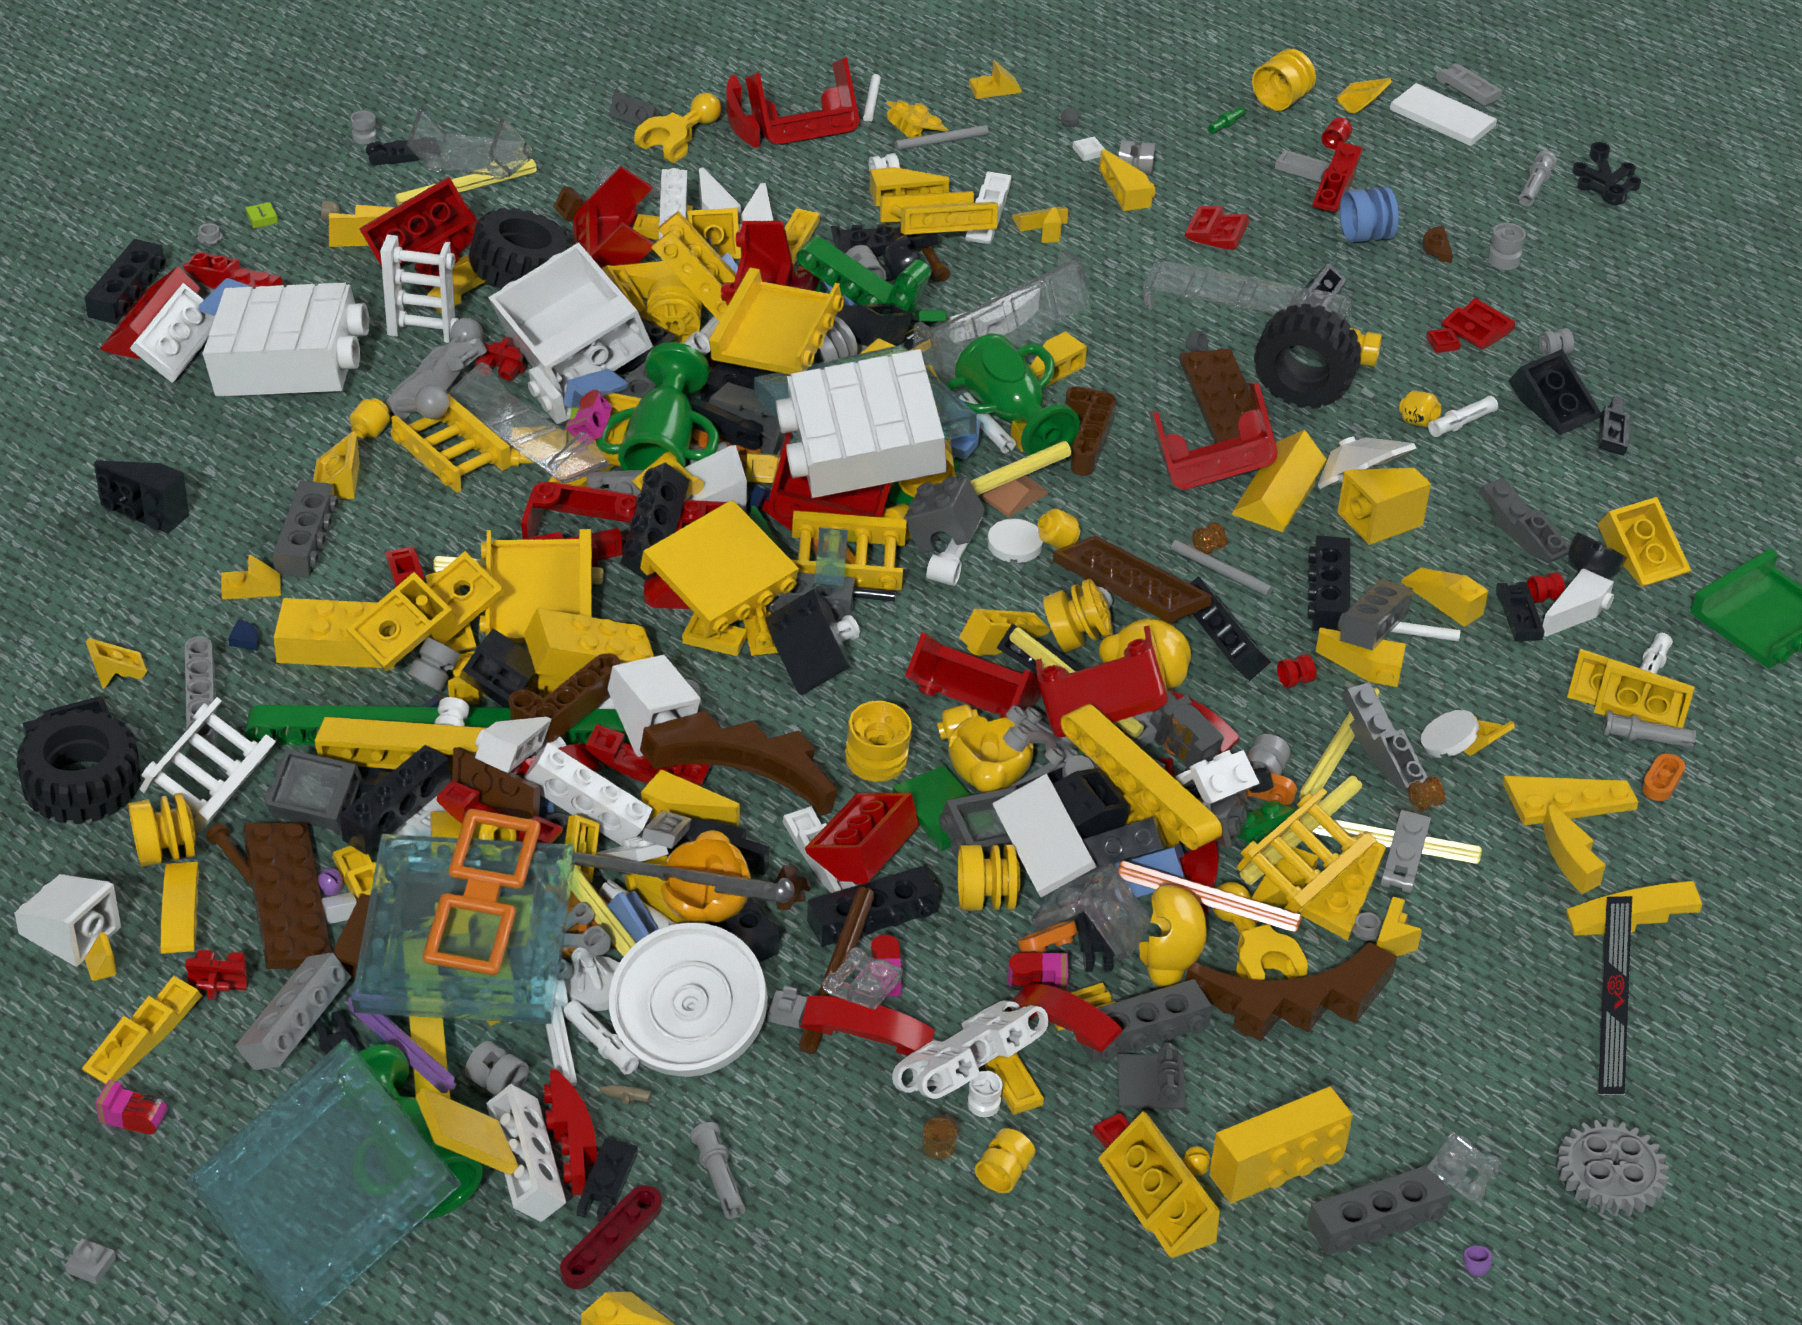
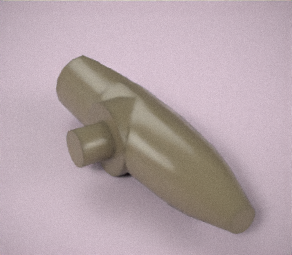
[600,1085,651,1105]

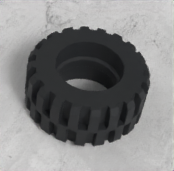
[468,208,572,289]
[1254,304,1361,408]
[16,710,142,824]

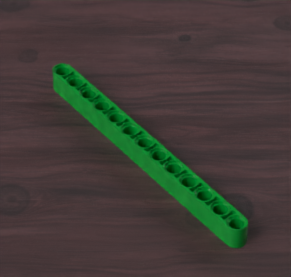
[245,705,631,746]

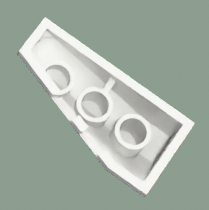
[1318,436,1416,489]

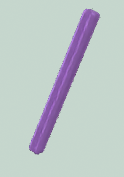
[347,993,456,1094]

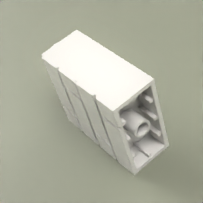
[488,242,653,402]
[203,282,369,396]
[775,349,946,498]

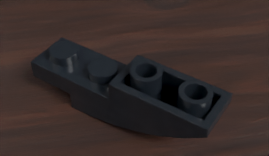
[645,819,770,875]

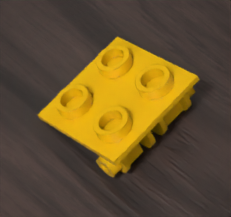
[886,100,949,138]

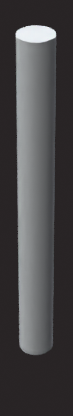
[894,125,989,150]
[1171,540,1273,596]

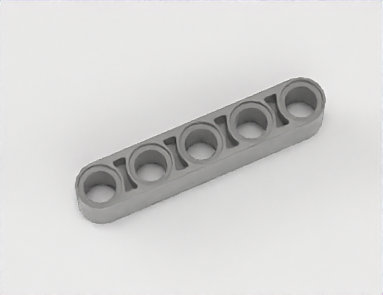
[185,636,217,758]

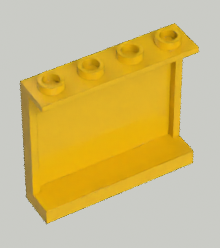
[708,268,844,375]
[640,500,799,639]
[480,529,592,643]

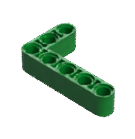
[796,236,931,314]

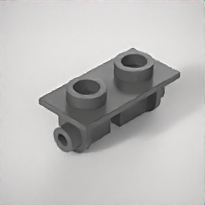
[609,91,661,126]

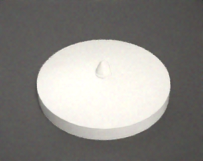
[609,923,768,1077]

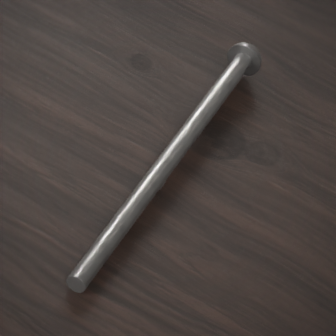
[570,852,795,903]

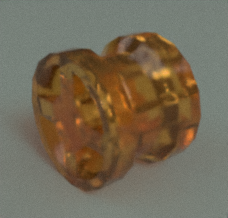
[1192,522,1227,555]
[1408,776,1445,812]
[923,1117,957,1160]

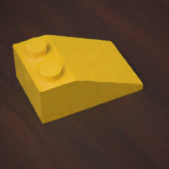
[1597,497,1692,587]

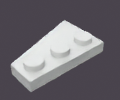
[596,836,668,862]

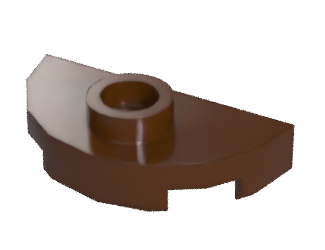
[1422,226,1453,263]

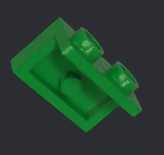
[1237,801,1296,847]

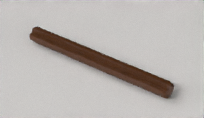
[799,887,874,1054]

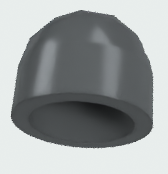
[1061,107,1079,127]
[1185,331,1208,352]

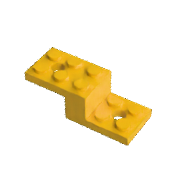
[346,551,505,672]

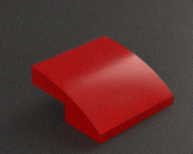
[1185,206,1249,250]
[1441,298,1515,350]

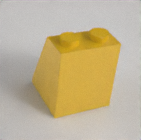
[1337,468,1431,545]

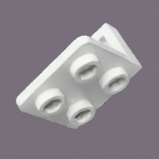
[528,366,580,424]
[1175,750,1259,805]

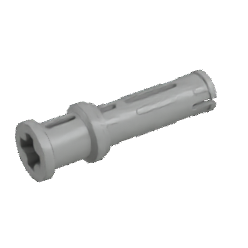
[1518,151,1557,207]
[1603,710,1696,749]
[690,1122,746,1219]

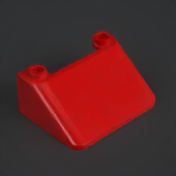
[721,221,795,306]

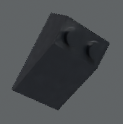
[1508,349,1601,435]
[765,589,850,695]

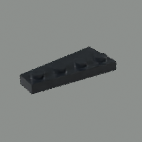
[831,224,939,257]

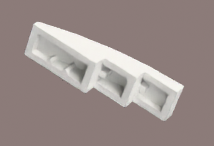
[965,171,1011,244]
[783,806,861,893]

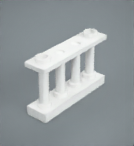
[380,235,459,343]
[139,697,276,834]

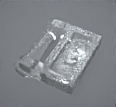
[822,947,903,1010]
[1427,1131,1501,1202]

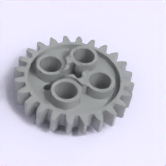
[1556,1120,1669,1216]

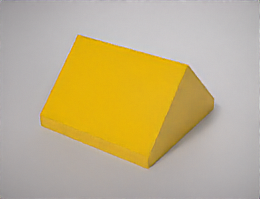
[686,208,741,259]
[313,431,360,499]

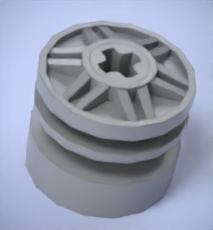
[806,316,858,371]

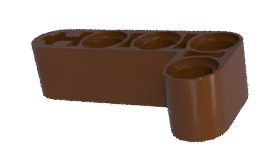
[1065,386,1116,476]
[508,653,620,743]

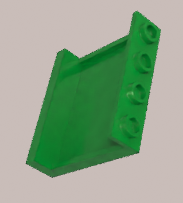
[1690,549,1802,669]

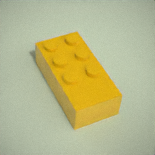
[274,598,397,669]
[524,608,654,679]
[1209,1086,1353,1204]

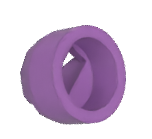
[318,868,344,895]
[1463,1246,1492,1277]

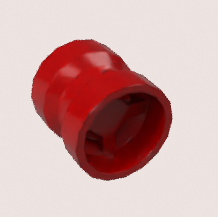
[1321,117,1352,150]
[1527,572,1565,604]
[1277,654,1316,689]

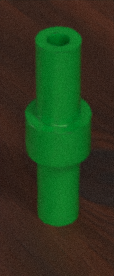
[1208,106,1246,134]

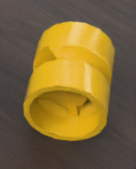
[1349,328,1382,368]
[974,1128,1036,1194]

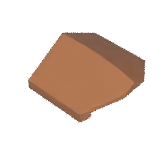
[983,468,1048,517]

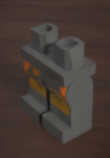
[1149,691,1224,772]

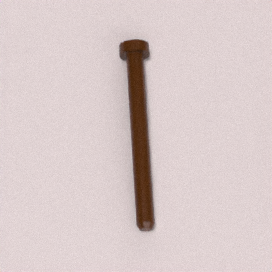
[920,246,950,282]
[206,823,252,888]

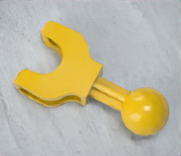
[634,93,721,163]
[1212,882,1308,980]

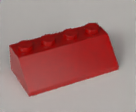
[359,176,475,267]
[100,266,201,359]
[805,793,919,885]

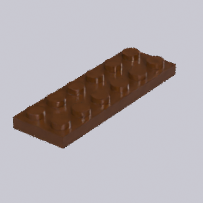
[1179,349,1255,443]
[1053,535,1212,623]
[243,823,332,969]

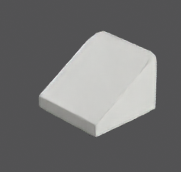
[322,892,357,924]

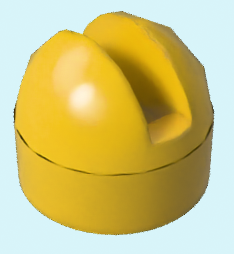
[1183,1146,1210,1176]

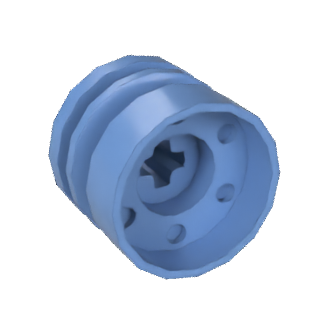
[1340,186,1399,243]

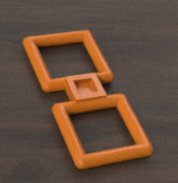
[422,809,541,975]

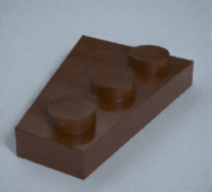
[452,747,540,819]

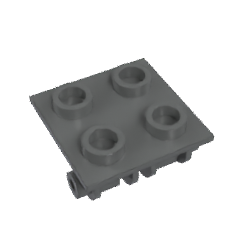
[1117,1043,1186,1110]

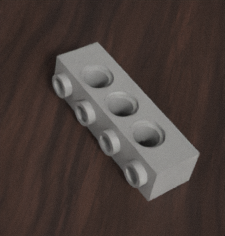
[235,952,351,1070]

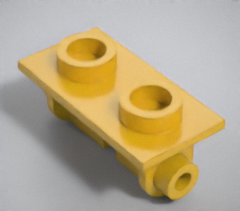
[743,606,778,656]

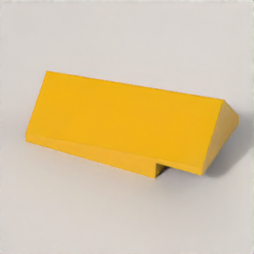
[329,205,395,247]
[1232,430,1327,533]
[1567,649,1695,728]
[1098,1111,1220,1258]

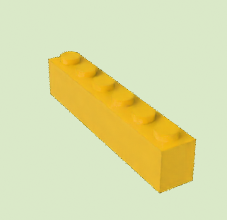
[315,717,487,773]

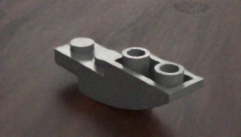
[1479,477,1570,563]
[1342,682,1429,791]
[1210,790,1247,848]

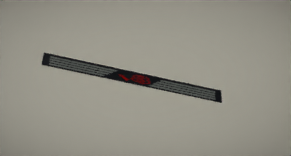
[1598,896,1632,1095]

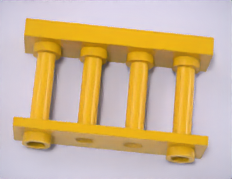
[880,191,998,235]
[651,211,736,321]
[391,392,511,493]
[791,511,907,590]
[1236,788,1376,913]

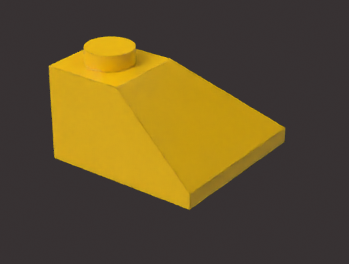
[581,1291,675,1325]

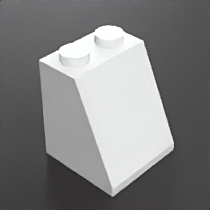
[684,445,747,513]
[607,655,701,757]
[14,874,121,967]

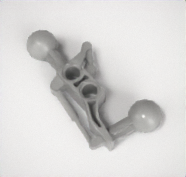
[385,318,487,421]

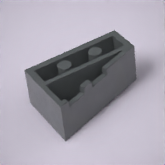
[709,382,785,454]

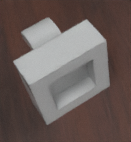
[767,986,807,1028]
[65,1238,116,1284]

